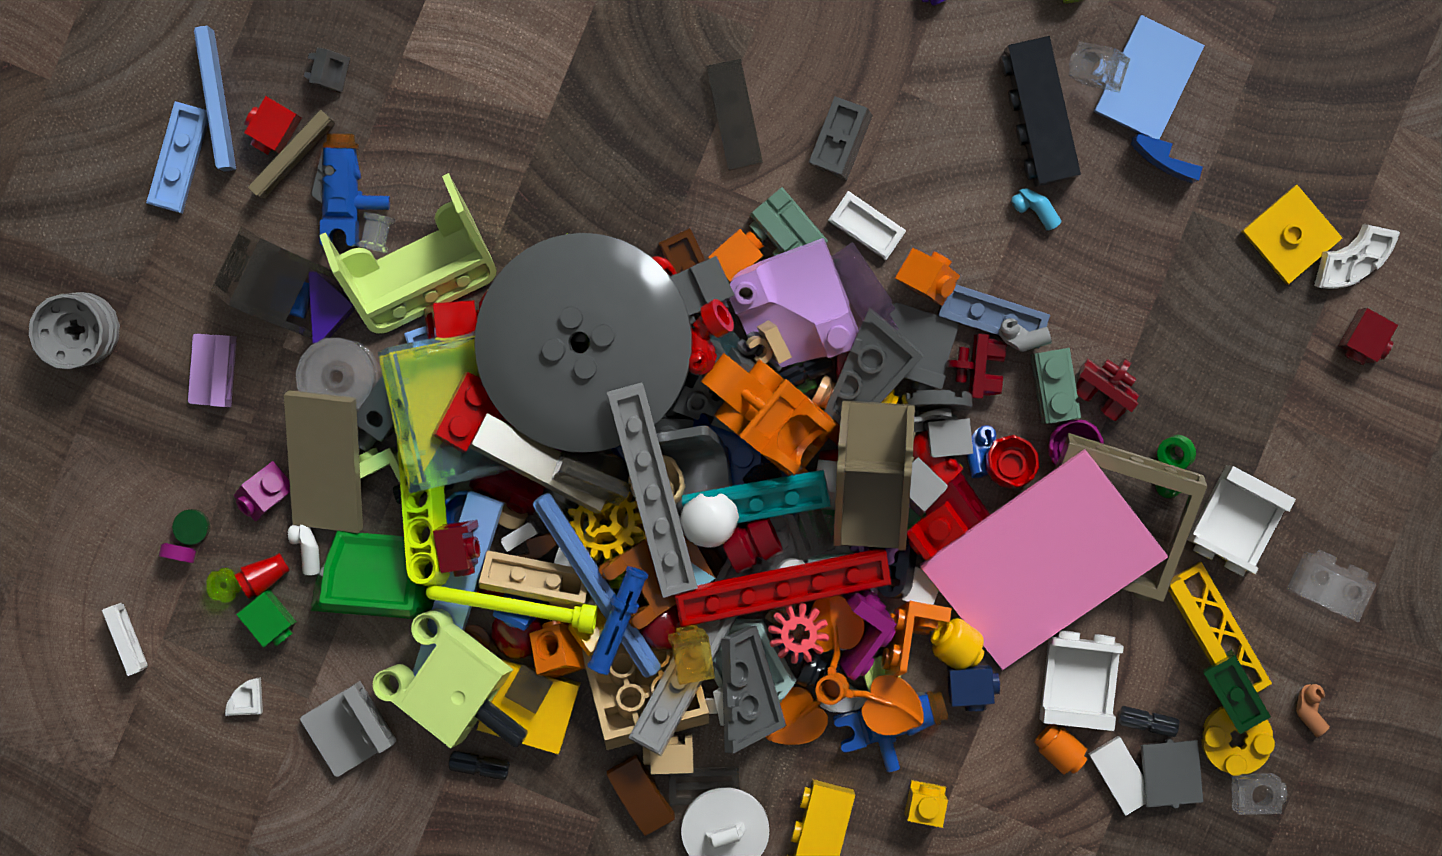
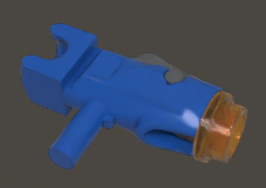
[312,134,390,247]
[833,690,949,772]

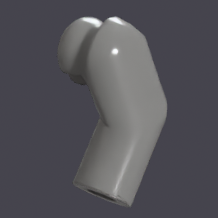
[999,318,1052,352]

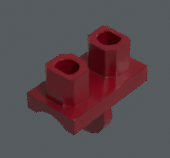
[947,334,1007,399]
[1076,358,1139,421]

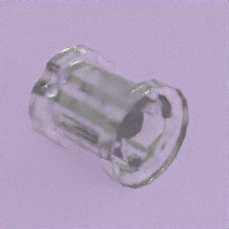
[357,212,395,254]

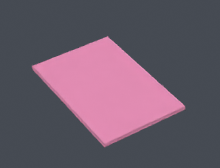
[920,449,1168,670]

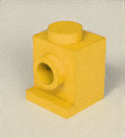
[905,780,948,828]

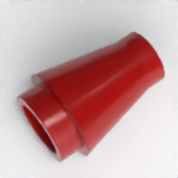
[234,553,290,599]

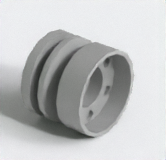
[29,292,120,369]

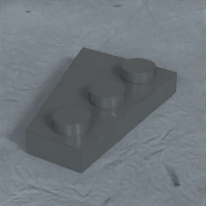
[721,626,787,754]

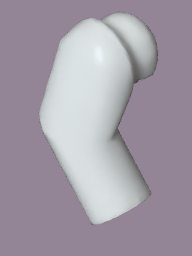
[288,525,320,575]

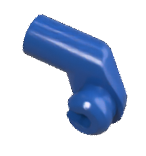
[967,425,996,478]

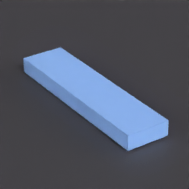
[194,26,236,172]

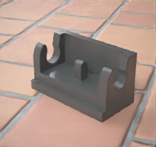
[809,96,873,181]

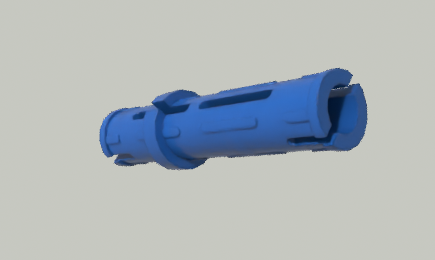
[587,566,649,675]

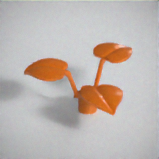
[766,595,924,745]

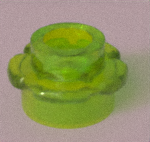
[206,568,241,603]

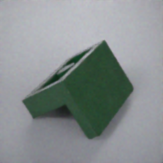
[1203,649,1271,734]

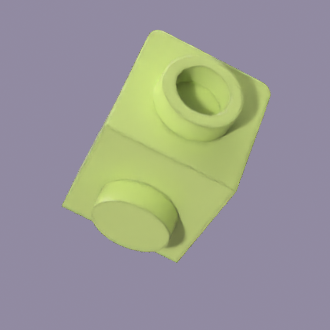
[359,447,400,482]

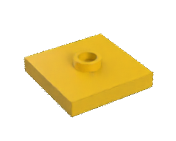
[1241,185,1342,285]

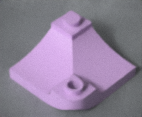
[729,238,859,367]

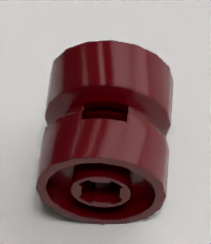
[723,518,784,574]

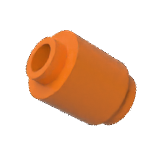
[1034,724,1087,775]

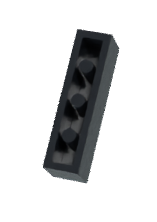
[1000,36,1081,187]

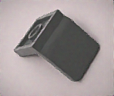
[656,426,733,517]

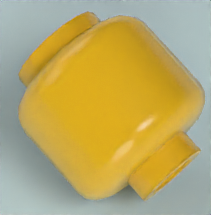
[931,618,984,670]

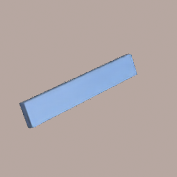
[413,491,504,676]

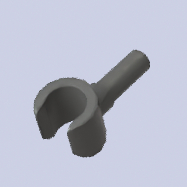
[737,331,782,373]

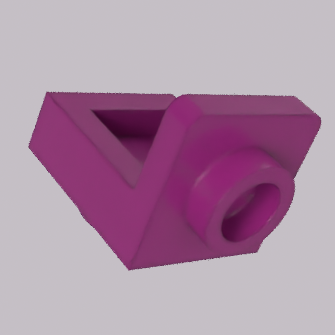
[234,461,290,522]

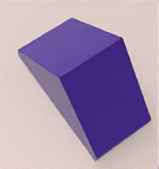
[309,271,356,344]

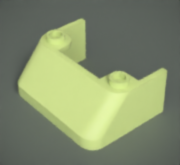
[319,173,497,333]

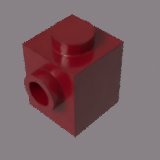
[1338,308,1398,365]

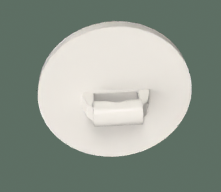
[681,788,769,856]

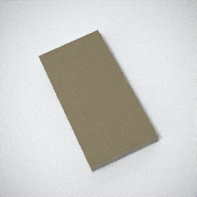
[284,390,363,533]

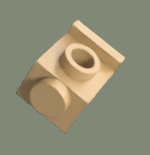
[643,733,694,774]

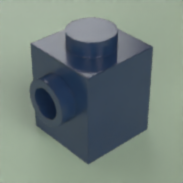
[947,665,1000,711]

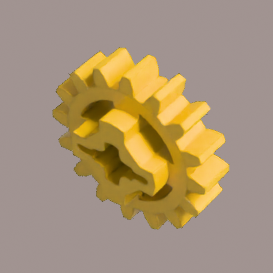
[568,484,644,561]

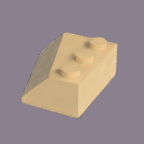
[582,643,709,750]

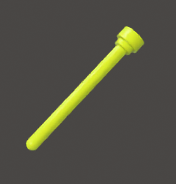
[426,585,598,634]

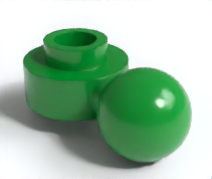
[1155,435,1196,499]

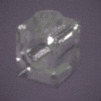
[1068,41,1130,93]
[1231,773,1287,815]

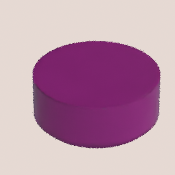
[159,543,196,563]

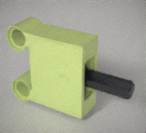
[373,608,528,748]

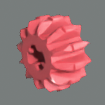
[768,603,829,664]

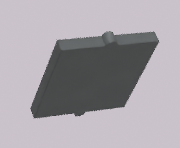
[1141,739,1203,808]

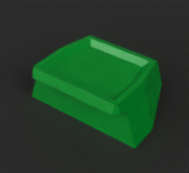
[310,531,435,619]

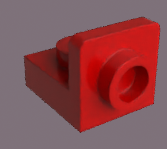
[907,501,968,561]

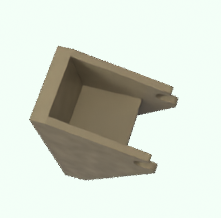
[834,400,915,550]

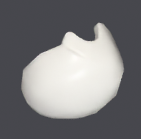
[679,494,739,547]

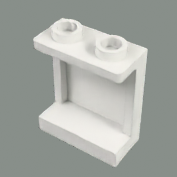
[1187,465,1296,576]
[1039,630,1124,731]

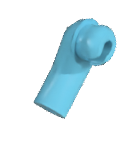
[1011,188,1062,230]

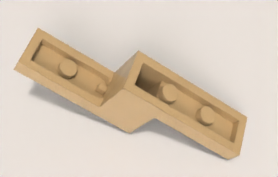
[479,550,644,609]

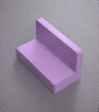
[188,334,237,407]

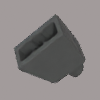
[357,374,397,451]

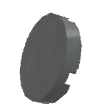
[901,390,972,412]

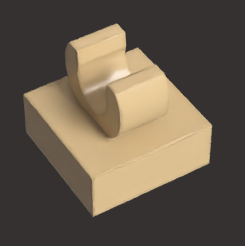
[746,320,792,364]

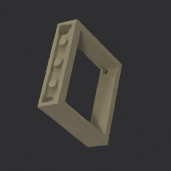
[1055,433,1207,602]

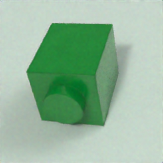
[236,590,296,647]

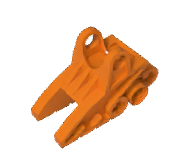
[701,353,840,476]

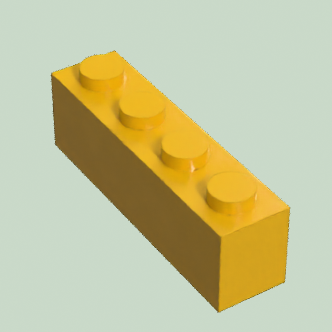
[787,779,855,856]

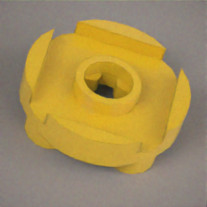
[1201,706,1275,776]

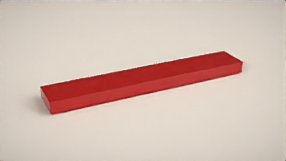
[674,548,891,627]

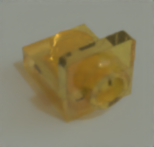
[668,625,715,685]

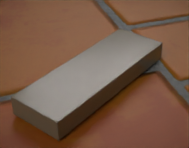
[248,110,335,199]

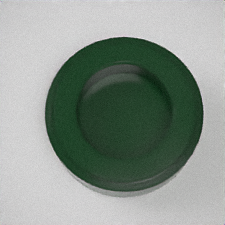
[172,509,210,545]

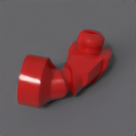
[689,299,734,375]

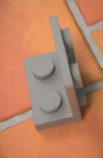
[300,681,397,777]

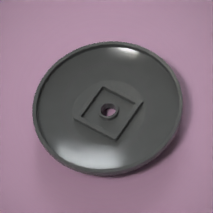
[475,233,692,452]

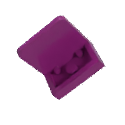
[839,589,896,681]

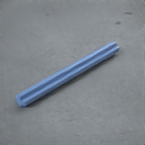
[532,493,661,678]

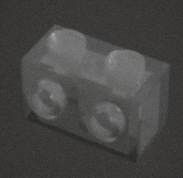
[1287,549,1377,622]

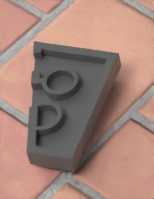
[824,307,923,425]

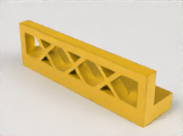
[1168,562,1272,692]

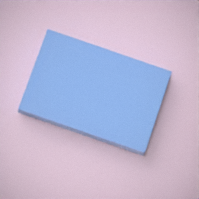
[1093,15,1205,139]

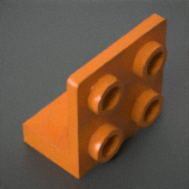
[881,601,952,677]

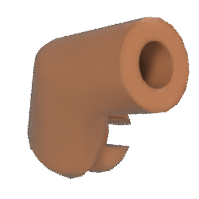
[1296,684,1330,737]

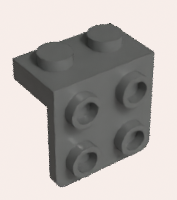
[886,303,958,391]

